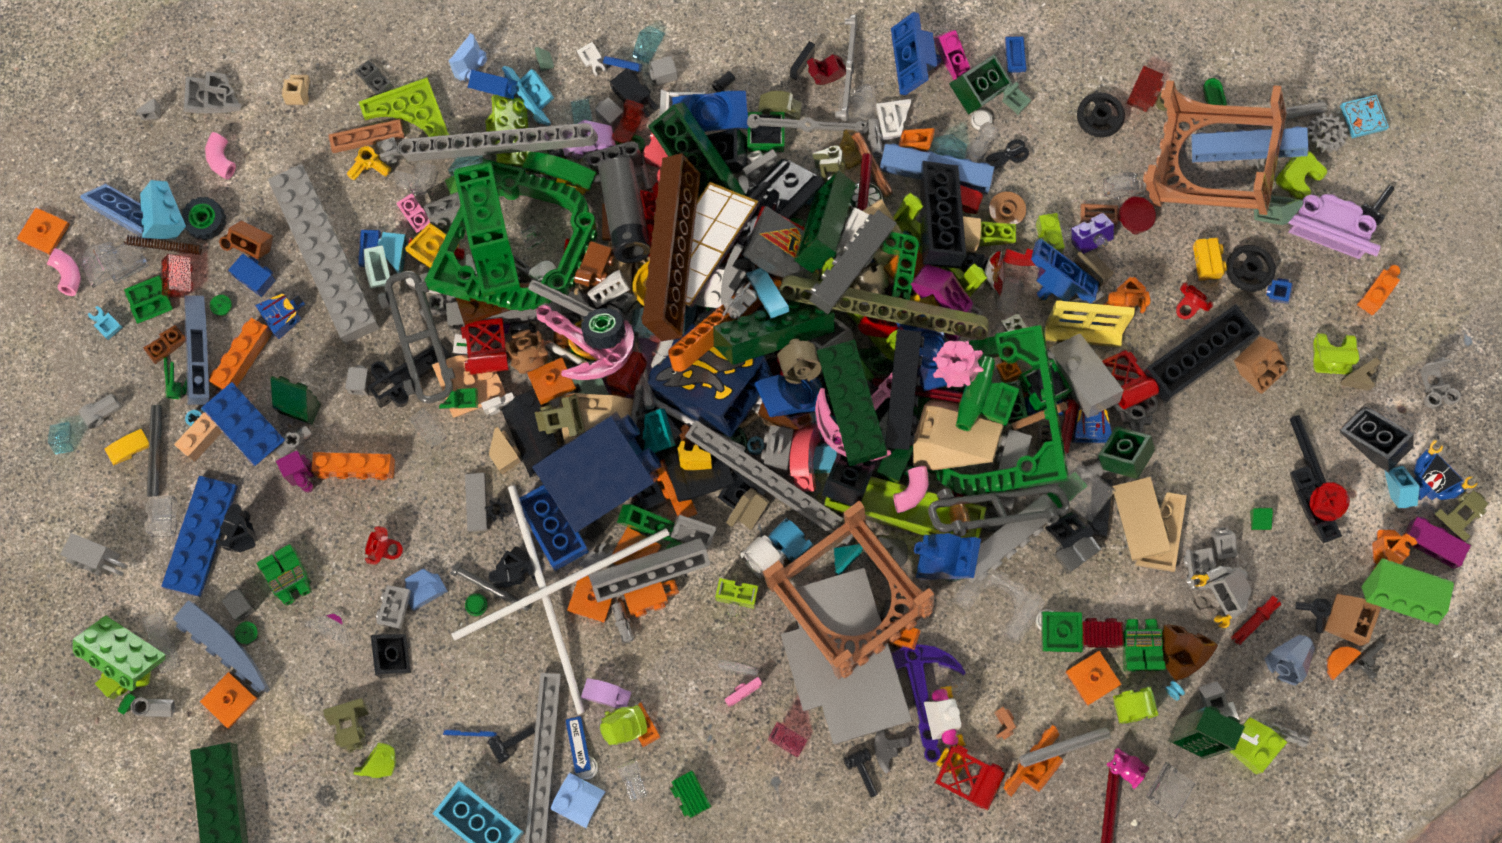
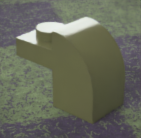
[758,91,802,120]

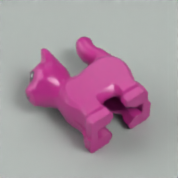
[1107,748,1150,789]

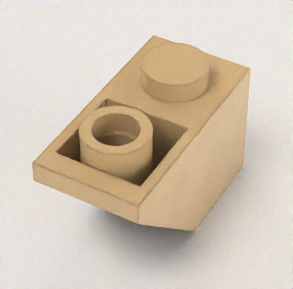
[489,427,521,474]

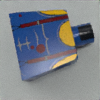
[255,294,305,339]
[1072,409,1112,443]

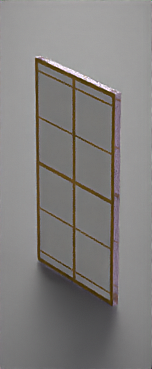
[643,182,760,308]

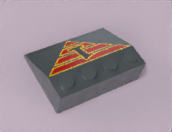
[741,206,822,293]

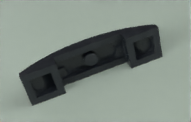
[1290,466,1342,544]

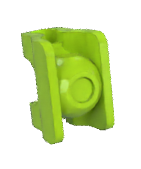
[1275,151,1327,200]
[1313,333,1359,375]

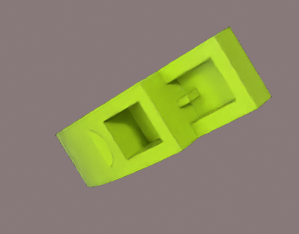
[978,222,1016,246]

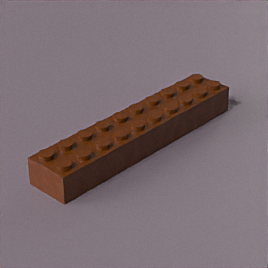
[641,153,700,341]

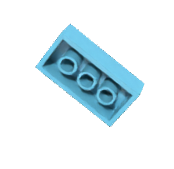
[432,781,525,843]

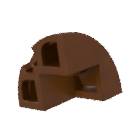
[1161,625,1218,680]

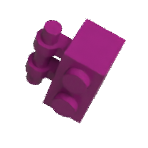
[276,450,314,493]

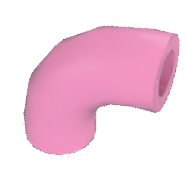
[205,132,236,180]
[47,248,81,296]
[893,466,929,513]

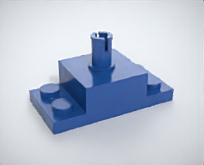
[891,12,941,95]
[1031,238,1099,304]
[914,533,981,580]

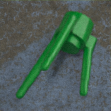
[164,357,187,399]

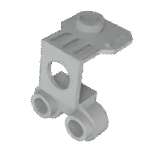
[1420,357,1461,409]

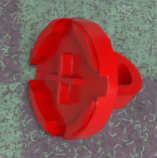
[1176,282,1213,320]
[1310,482,1350,521]
[365,526,403,565]

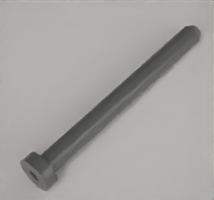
[451,562,531,611]

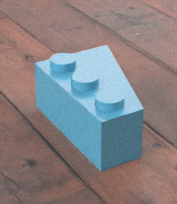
[140,180,186,240]

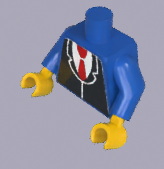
[1414,440,1478,500]

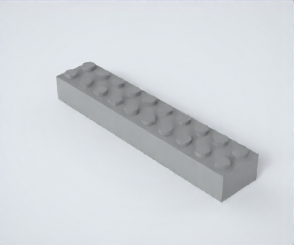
[268,164,380,345]

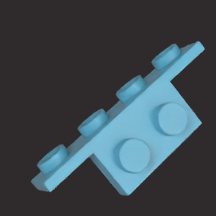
[502,66,554,126]

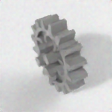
[1307,113,1348,153]

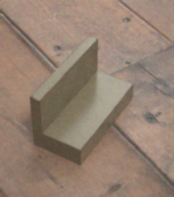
[1074,250,1114,287]
[726,488,770,530]

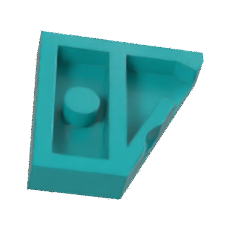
[642,408,675,453]

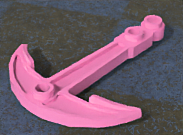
[536,305,634,380]
[815,373,892,461]

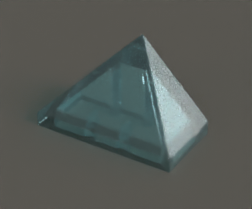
[632,26,665,64]
[929,134,967,160]
[448,155,484,177]

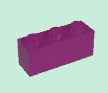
[1404,517,1471,569]

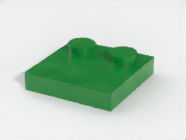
[1041,611,1083,652]

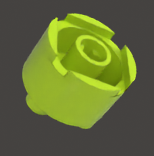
[1113,687,1159,724]

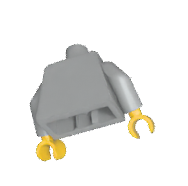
[1191,566,1252,628]

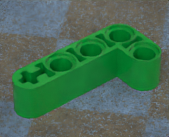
[880,232,919,312]

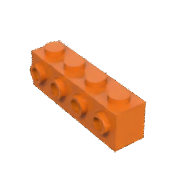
[209,318,273,391]
[311,452,395,480]

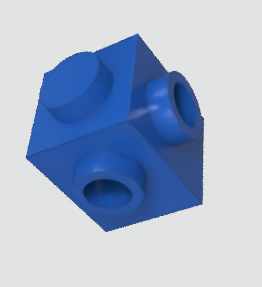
[1266,278,1293,304]

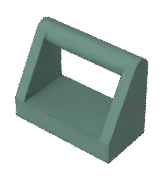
[1254,195,1303,225]

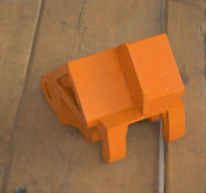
[1104,277,1150,313]
[1372,530,1417,570]

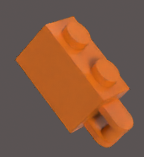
[1357,265,1400,316]
[624,579,680,618]

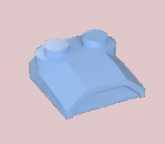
[449,33,487,81]
[550,773,605,828]

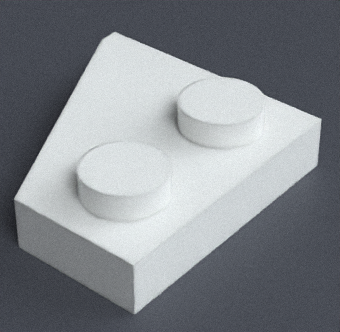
[876,99,911,140]

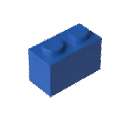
[228,253,276,298]

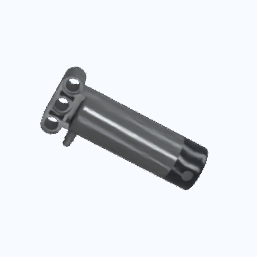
[587,142,651,263]

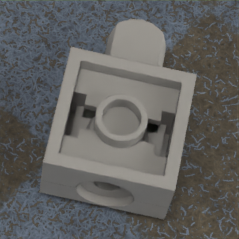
[761,426,793,475]
[60,533,128,577]

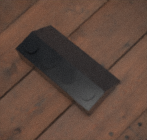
[501,389,559,478]

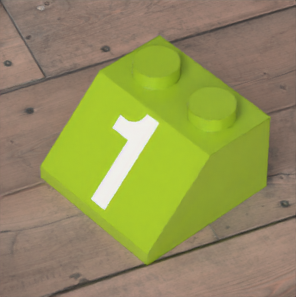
[1229,717,1287,774]

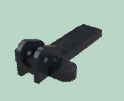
[368,342,451,408]

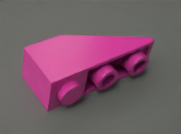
[934,30,970,80]

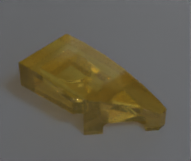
[839,129,862,170]

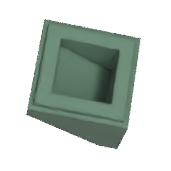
[534,47,554,72]

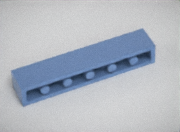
[1192,126,1308,163]
[880,144,994,194]

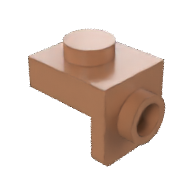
[994,707,1016,740]

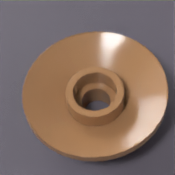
[989,192,1026,225]

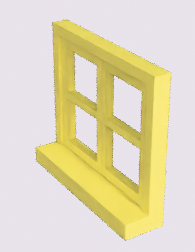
[1045,301,1135,347]

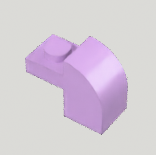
[581,678,631,709]

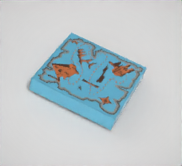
[1340,95,1389,138]

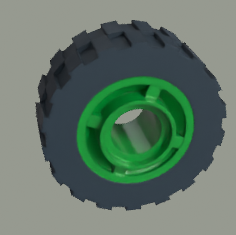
[181,197,226,240]
[581,308,626,349]

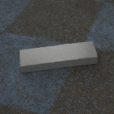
[465,473,488,532]

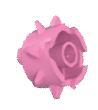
[933,341,984,388]

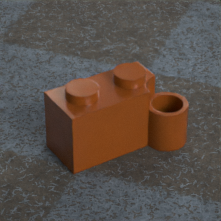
[219,220,273,259]
[574,241,615,287]

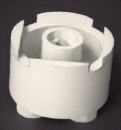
[740,535,786,582]

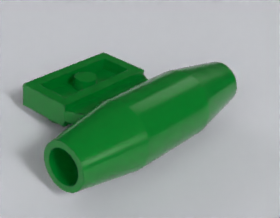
[956,355,1019,431]

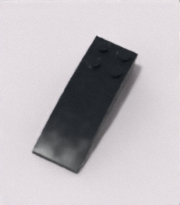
[920,161,967,269]

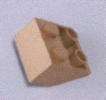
[1234,336,1288,394]
[1324,594,1381,646]

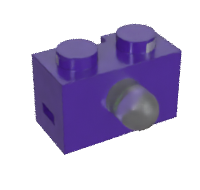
[1071,213,1114,254]

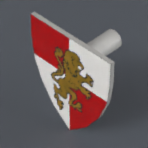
[985,251,1004,297]

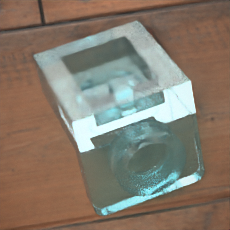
[48,422,74,454]

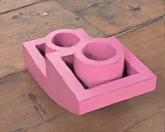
[396,193,430,233]

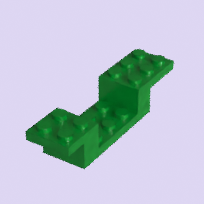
[454,161,520,297]

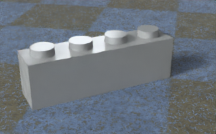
[987,429,1032,512]

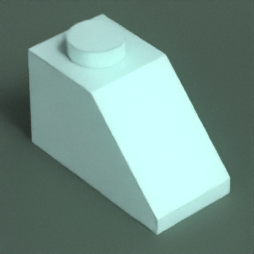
[364,246,390,289]

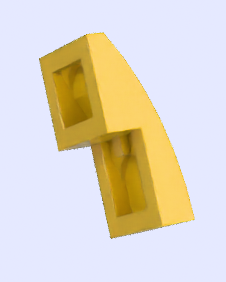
[105,429,149,466]

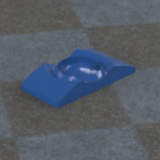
[672,91,749,132]
[897,314,947,392]
[755,375,832,417]

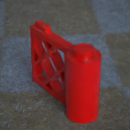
[461,318,509,375]
[1102,350,1159,409]
[934,744,1005,811]

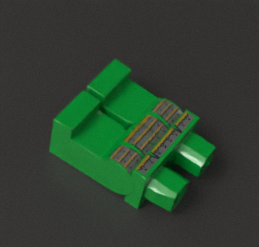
[256,544,312,606]
[1123,619,1166,671]

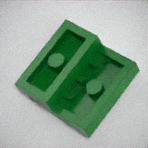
[124,275,174,324]

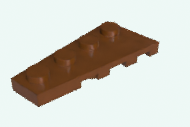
[455,283,530,325]

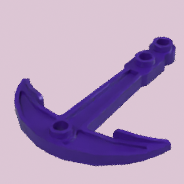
[891,644,966,763]

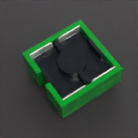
[747,112,785,152]
[1017,359,1072,412]

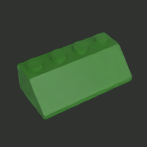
[1361,558,1454,625]

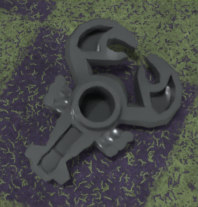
[1114,396,1158,434]

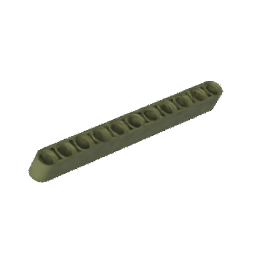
[779,275,989,340]

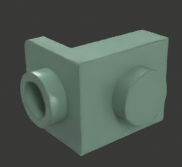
[1002,82,1031,115]

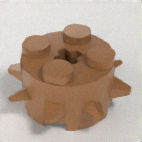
[505,330,552,374]

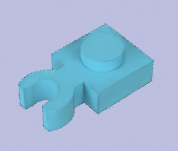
[88,306,123,340]

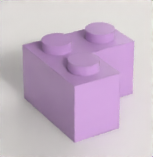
[563,120,616,159]

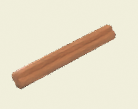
[851,132,893,197]

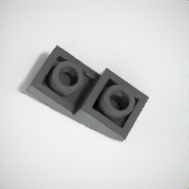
[355,60,394,95]

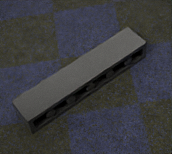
[809,210,897,314]

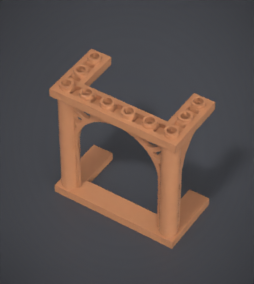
[1143,80,1287,215]
[763,501,934,679]

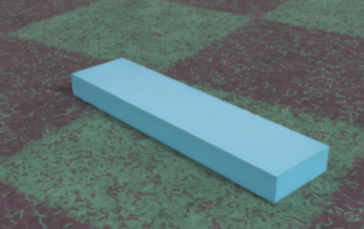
[746,268,789,318]

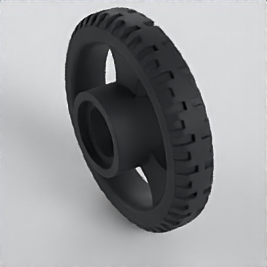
[1077,92,1125,138]
[1226,245,1276,292]

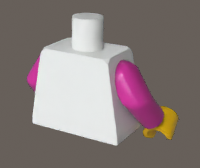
[924,686,966,747]

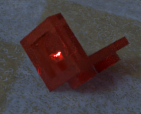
[612,99,644,143]

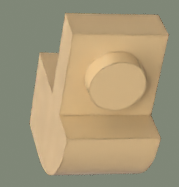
[282,75,310,105]
[963,217,981,253]

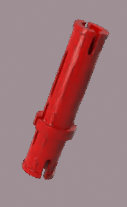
[1231,596,1282,645]

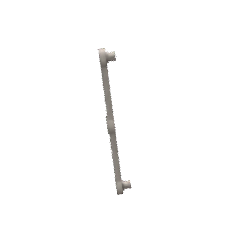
[835,15,858,121]
[747,114,868,135]

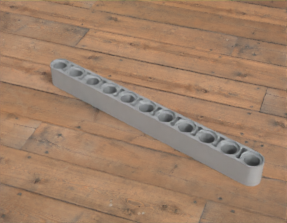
[398,123,598,161]

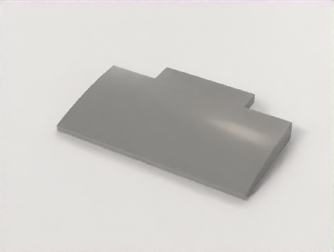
[781,568,912,745]

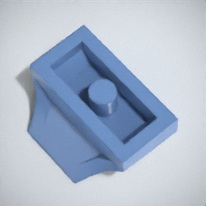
[405,568,448,611]

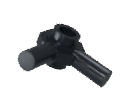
[1295,598,1332,633]

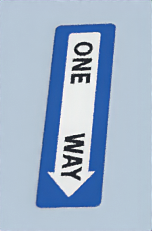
[566,716,591,773]

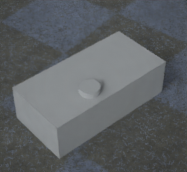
[1048,333,1124,418]

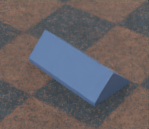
[80,184,152,240]

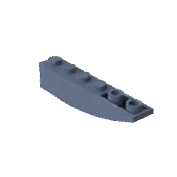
[184,296,209,405]
[173,600,270,693]

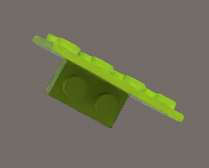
[485,94,531,167]

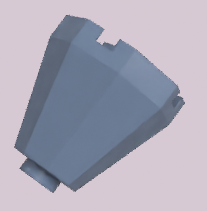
[1264,635,1315,686]

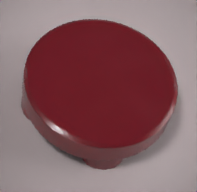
[1117,196,1156,235]

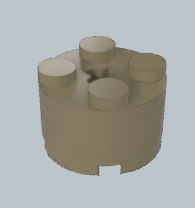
[850,261,889,294]
[777,339,822,384]

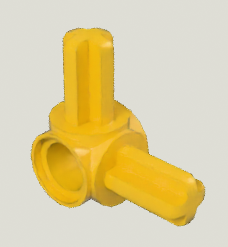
[347,146,391,180]

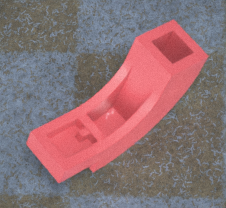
[790,423,820,491]

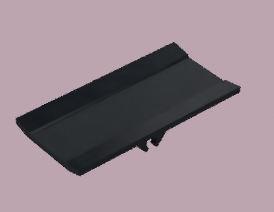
[732,158,825,247]
[648,408,734,502]

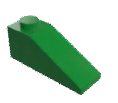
[616,505,677,542]

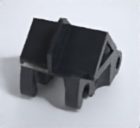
[215,504,258,553]
[488,546,536,588]

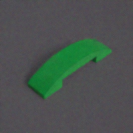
[522,152,597,190]

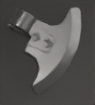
[874,730,910,774]

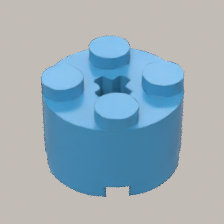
[768,518,813,563]

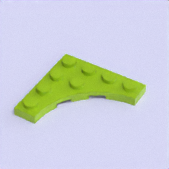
[358,78,449,146]

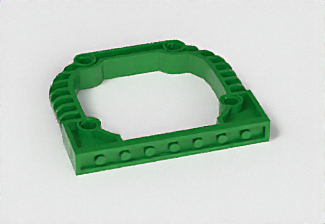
[425,159,597,311]
[913,325,1069,496]

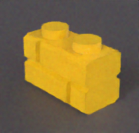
[1193,238,1226,281]

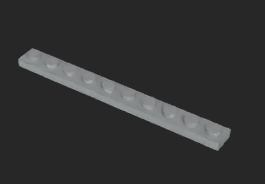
[685,420,853,545]
[525,673,561,843]

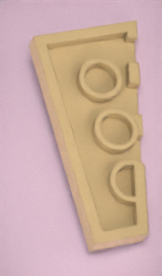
[1135,492,1187,572]

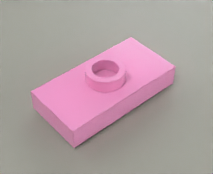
[725,677,762,707]

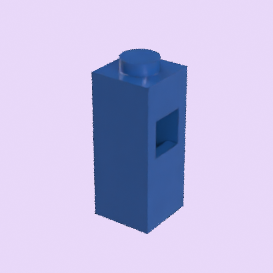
[467,70,518,99]

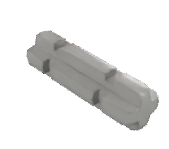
[1269,723,1309,747]

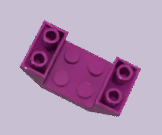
[911,264,973,342]

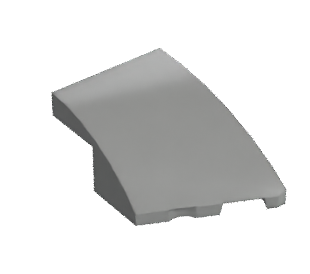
[184,71,241,113]
[721,243,747,305]

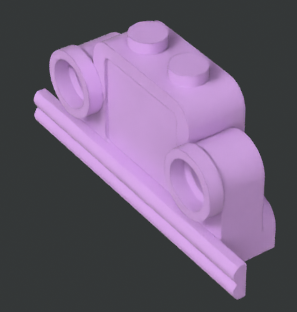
[1288,194,1381,259]

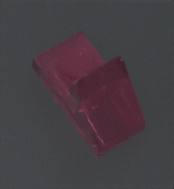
[768,722,807,758]

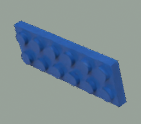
[161,476,238,597]

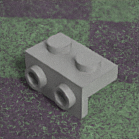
[1184,548,1216,591]

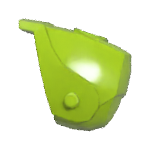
[600,705,647,745]
[353,743,396,778]

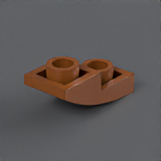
[143,325,186,364]

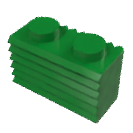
[670,770,712,819]

